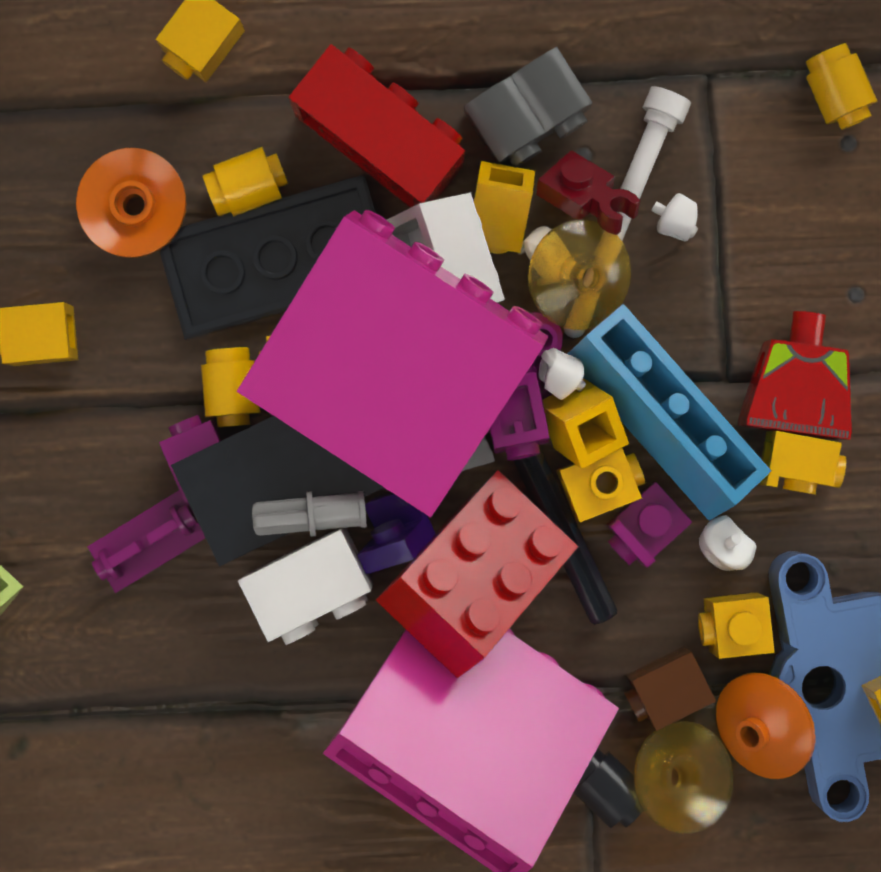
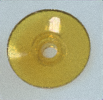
[528,220,631,330]
[634,721,734,833]

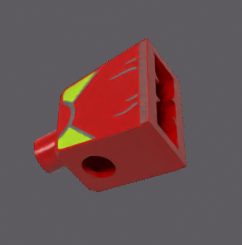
[737,311,852,440]

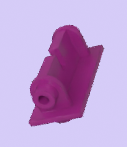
[87,491,205,593]

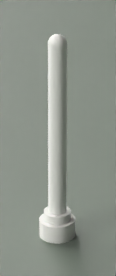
[564,86,691,338]

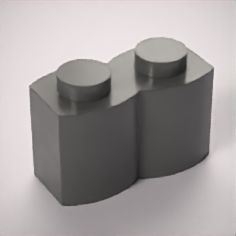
[464,47,592,167]

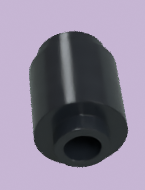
[573,748,648,828]

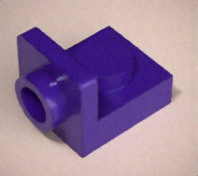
[357,492,436,574]

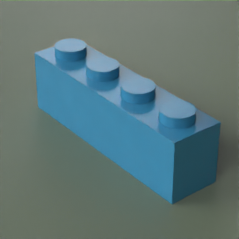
[567,304,771,521]

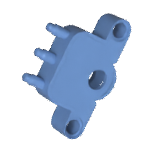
[769,551,881,822]

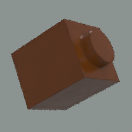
[624,646,716,731]

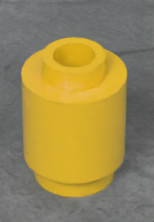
[806,43,878,130]
[203,147,288,217]
[201,347,260,427]

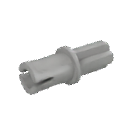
[252,491,367,537]

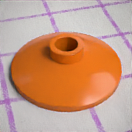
[76,148,187,258]
[716,673,816,779]

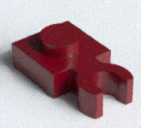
[536,150,640,235]

